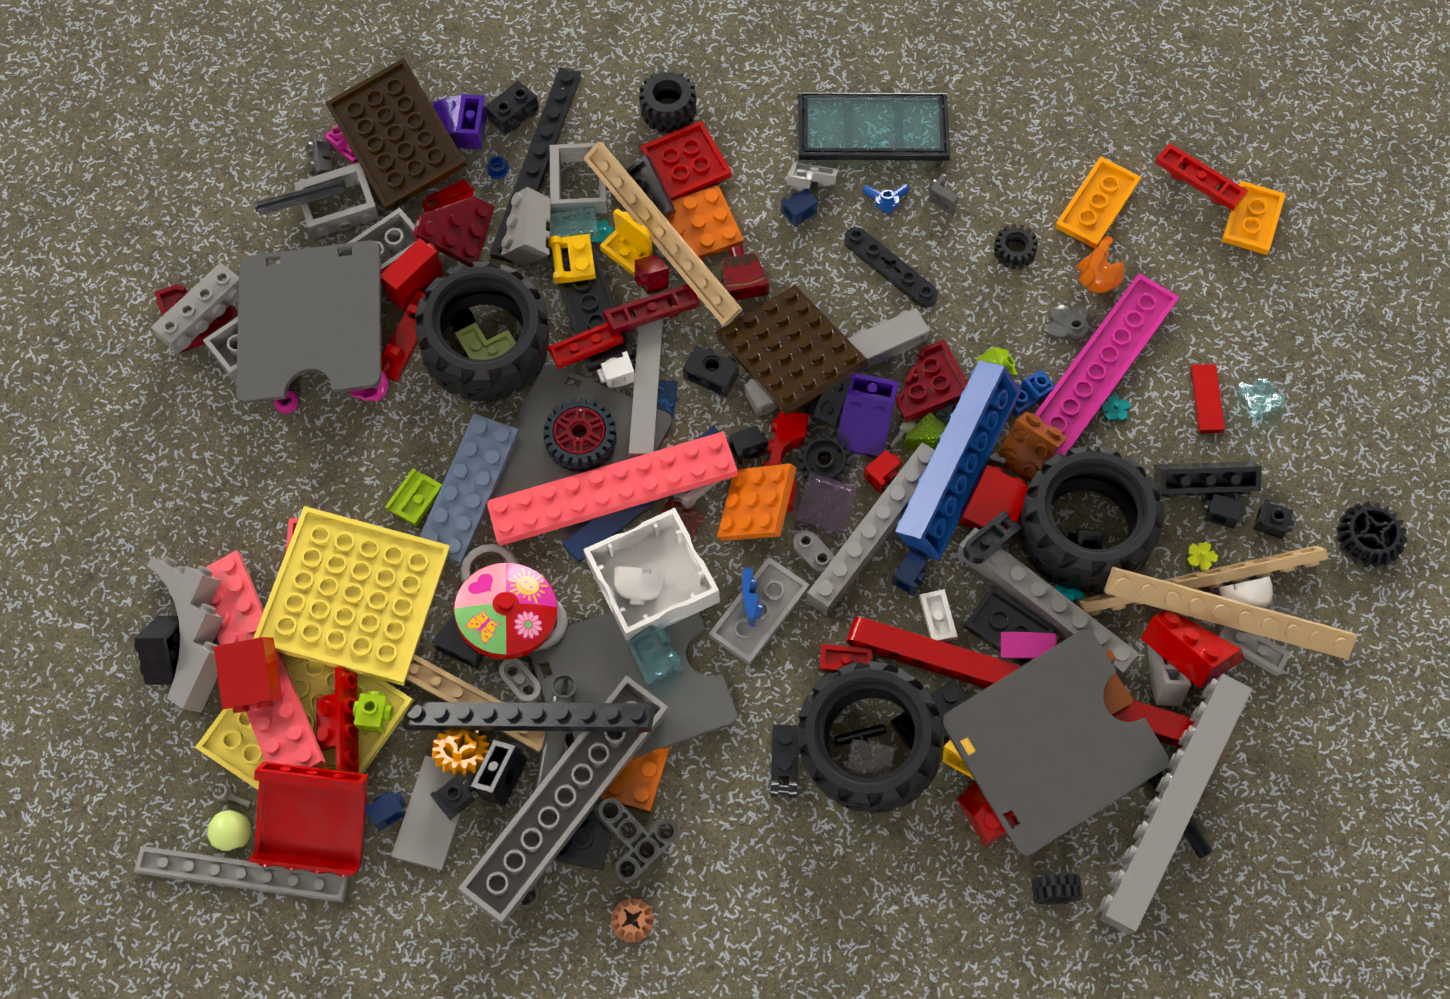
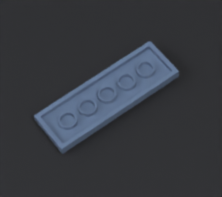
[420,414,520,565]

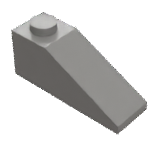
[1147,644,1191,707]

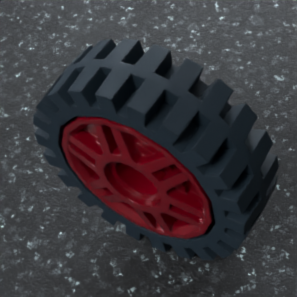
[543,398,617,472]

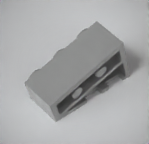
[501,187,551,266]

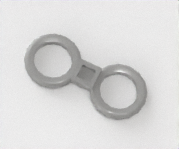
[460,544,568,651]

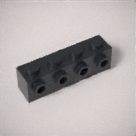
[1154,461,1262,497]

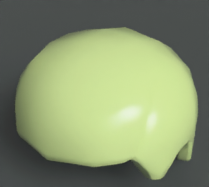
[208,810,252,851]

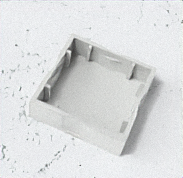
[583,508,720,645]

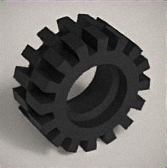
[994,224,1038,269]
[1031,873,1083,905]

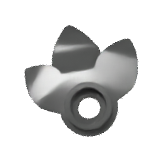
[1044,304,1089,340]

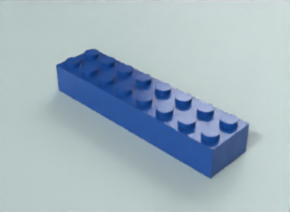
[895,360,1021,561]

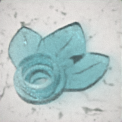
[1237,378,1285,417]

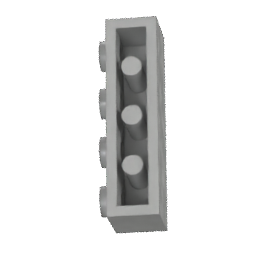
[151,263,239,355]

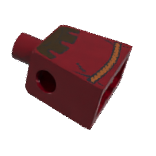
[723,246,769,301]

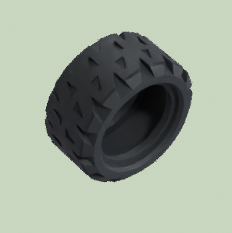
[415,262,549,402]
[1019,446,1164,593]
[796,661,944,814]

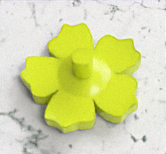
[1187,541,1218,571]

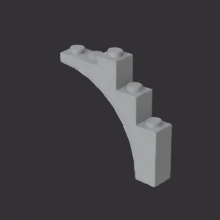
[147,556,224,712]

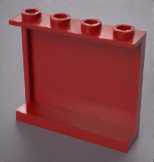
[249,761,369,877]

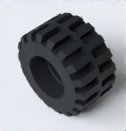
[639,70,697,133]

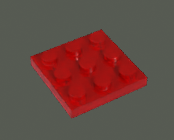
[640,120,732,201]

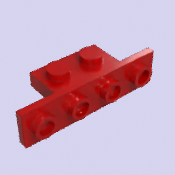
[316,667,359,773]

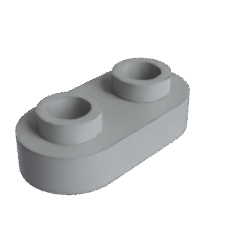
[793,530,834,574]
[499,658,542,703]

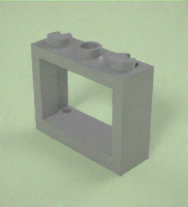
[550,142,612,216]
[294,163,379,239]

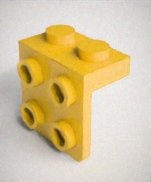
[600,209,653,277]

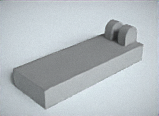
[1217,625,1291,676]

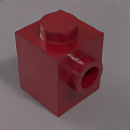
[635,254,669,294]

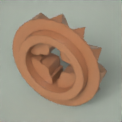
[611,898,654,943]

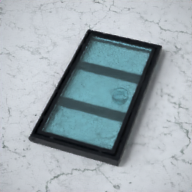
[797,92,950,161]

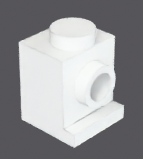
[597,351,635,389]

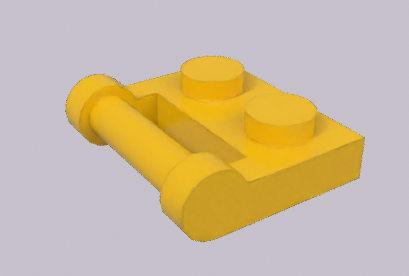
[548,234,596,284]

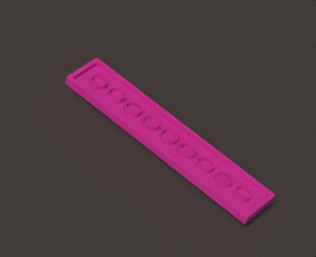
[1035,273,1180,456]

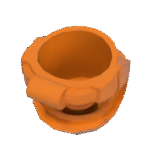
[1076,236,1125,293]

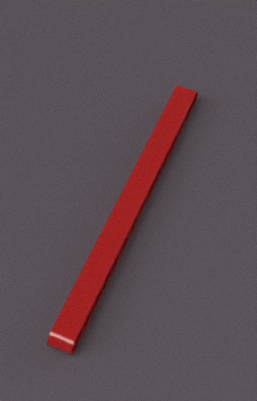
[846,617,1224,758]

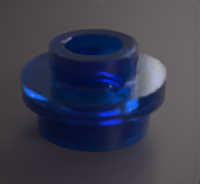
[486,156,509,178]

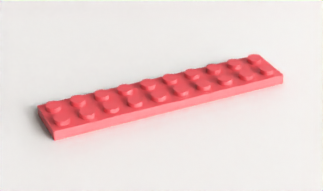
[487,431,738,546]
[206,550,326,768]

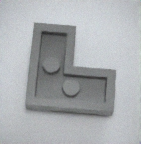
[787,162,839,190]

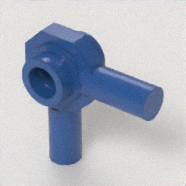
[862,184,910,213]

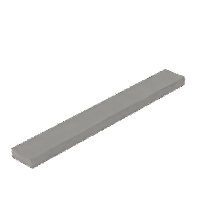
[629,288,665,457]
[134,846,350,903]

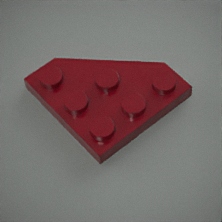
[412,196,495,267]
[154,284,238,354]
[895,339,968,423]

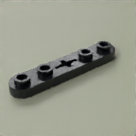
[844,227,938,308]

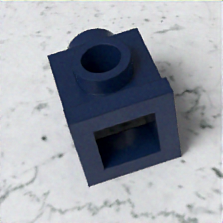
[781,189,818,227]
[892,551,928,597]
[366,791,407,831]

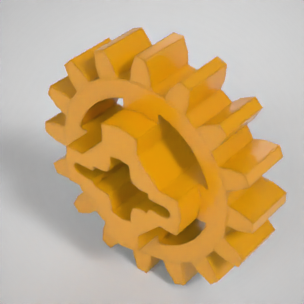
[432,730,490,776]

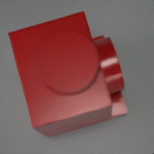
[864,450,903,494]

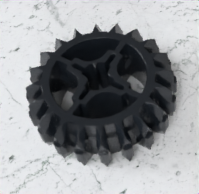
[1336,501,1408,568]

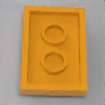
[1221,180,1286,255]

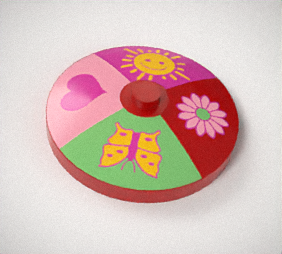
[454,563,557,659]

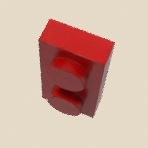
[819,644,873,673]

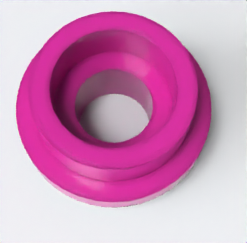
[274,390,299,414]

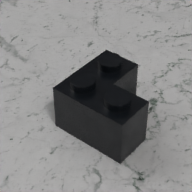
[134,616,180,685]

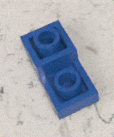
[1011,370,1055,417]
[742,568,763,627]

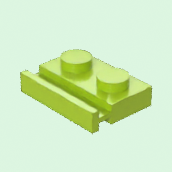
[385,468,442,527]

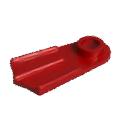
[422,179,474,212]

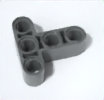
[595,798,679,882]

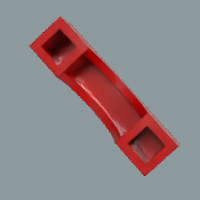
[764,410,809,512]

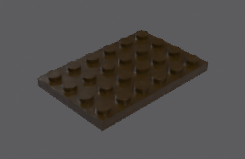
[325,58,467,211]
[715,285,869,415]

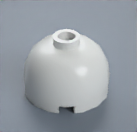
[614,566,665,605]
[1219,576,1273,608]

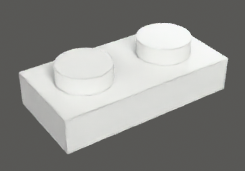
[919,589,958,642]

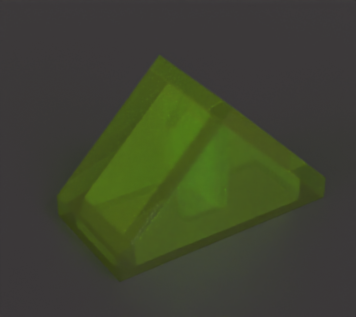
[905,412,947,449]

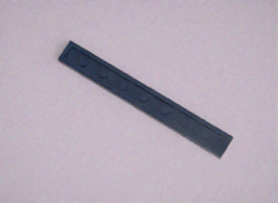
[563,425,730,564]

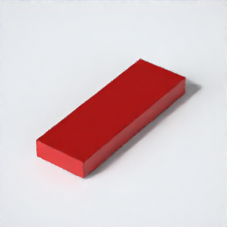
[548,322,624,370]
[1190,364,1225,434]

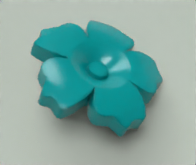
[588,219,615,244]
[1101,394,1130,421]
[1055,585,1084,602]

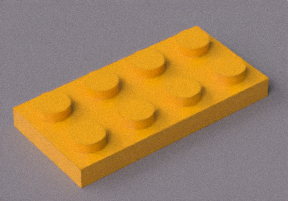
[1055,156,1141,249]

